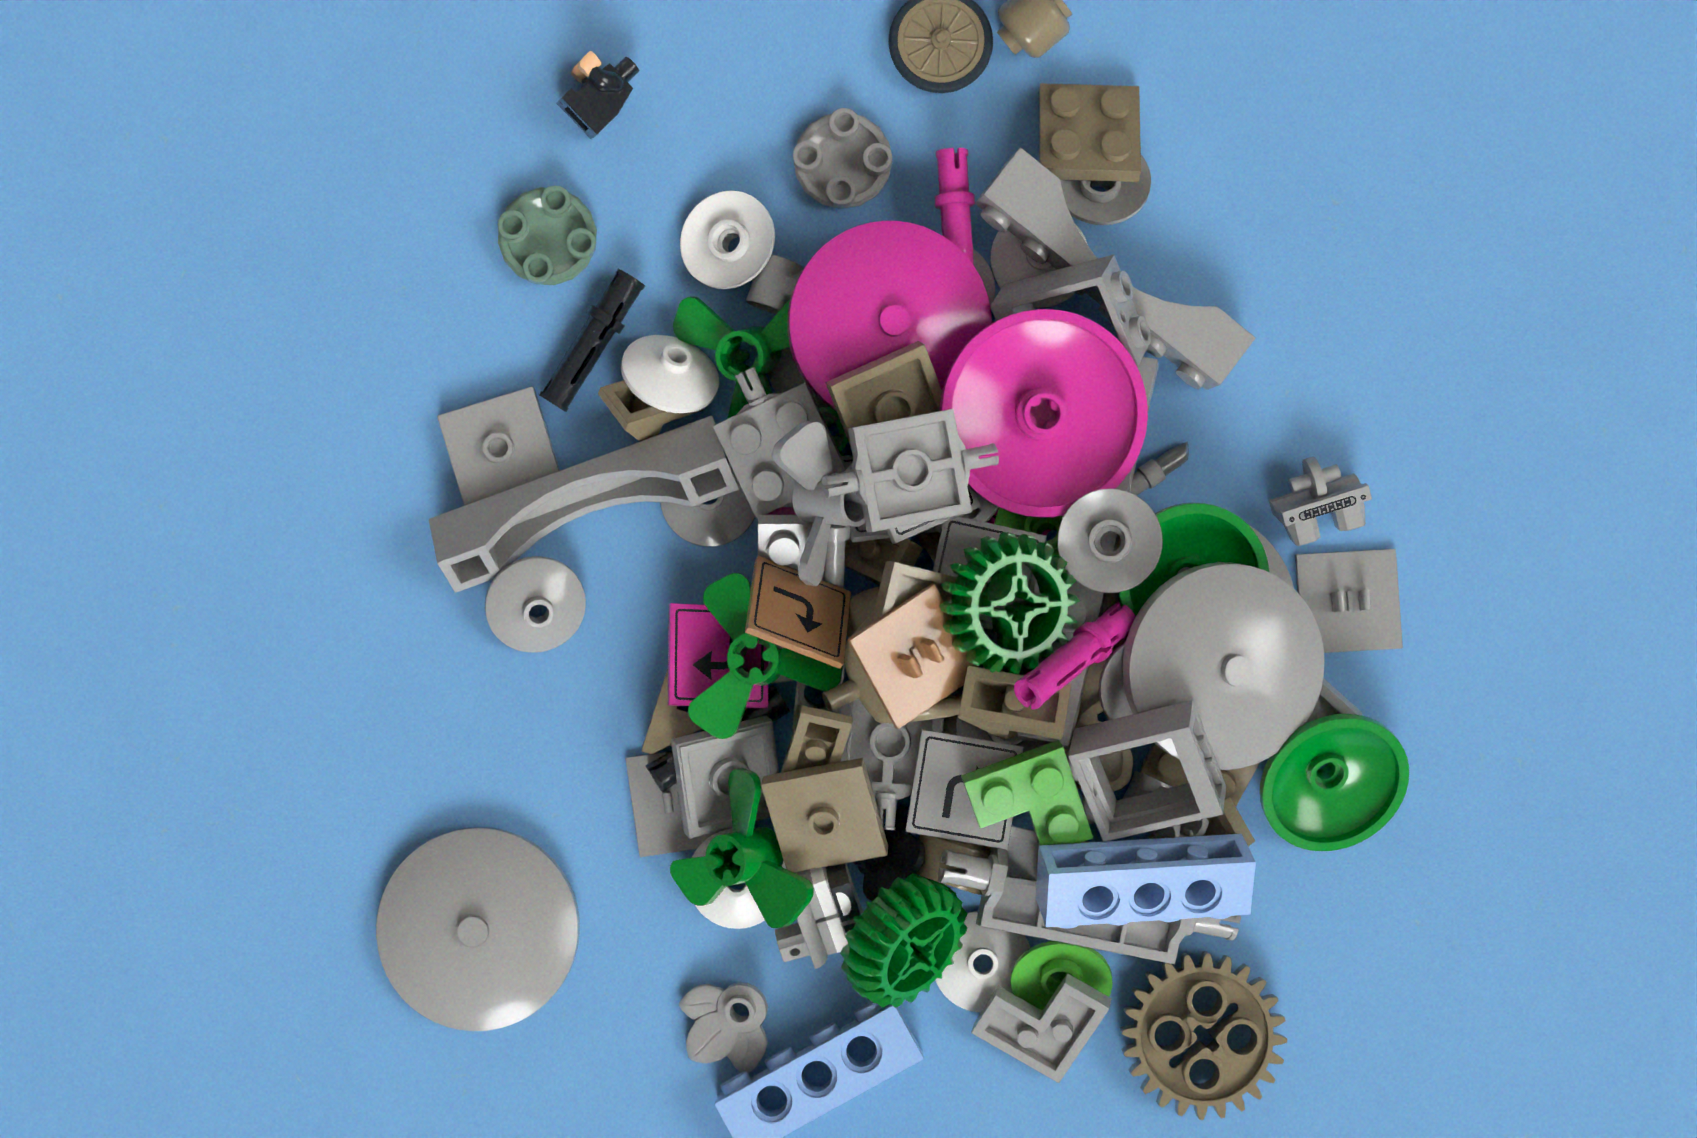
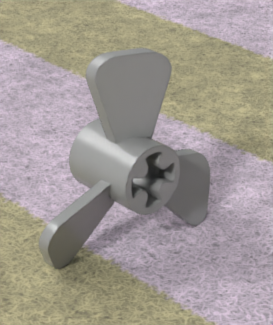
[772,421,865,586]

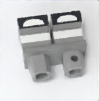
[775,863,863,969]

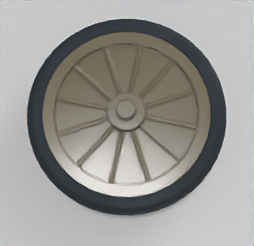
[889,0,993,93]

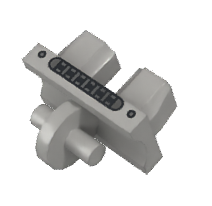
[1269,457,1372,546]

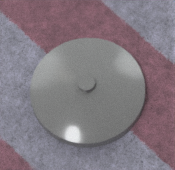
[1122,562,1325,770]
[376,827,580,1031]

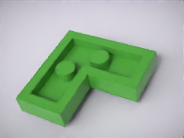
[961,740,1093,845]

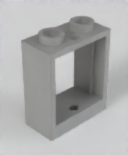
[990,255,1151,367]
[1065,700,1226,842]

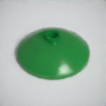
[1117,502,1270,616]
[1259,714,1409,851]

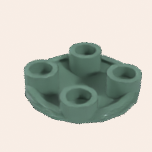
[498,186,597,285]

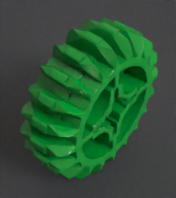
[939,532,1080,674]
[840,873,968,1008]

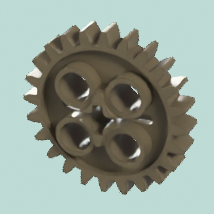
[1120,951,1287,1120]

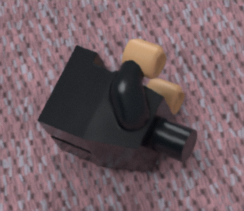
[556,51,640,139]

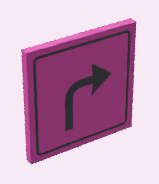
[668,603,769,709]

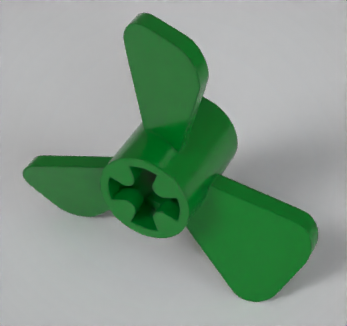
[673,297,791,419]
[688,573,844,739]
[670,768,814,928]

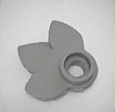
[679,982,768,1073]

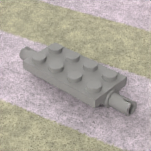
[938,826,1241,964]

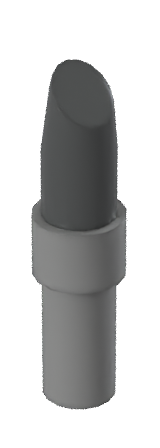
[1130,442,1189,496]

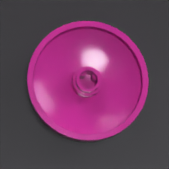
[787,221,992,411]
[940,309,1148,517]

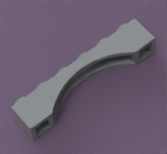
[975,147,1256,390]
[429,416,739,593]

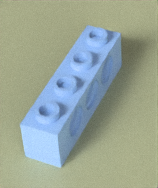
[1036,834,1256,929]
[714,1001,924,1138]

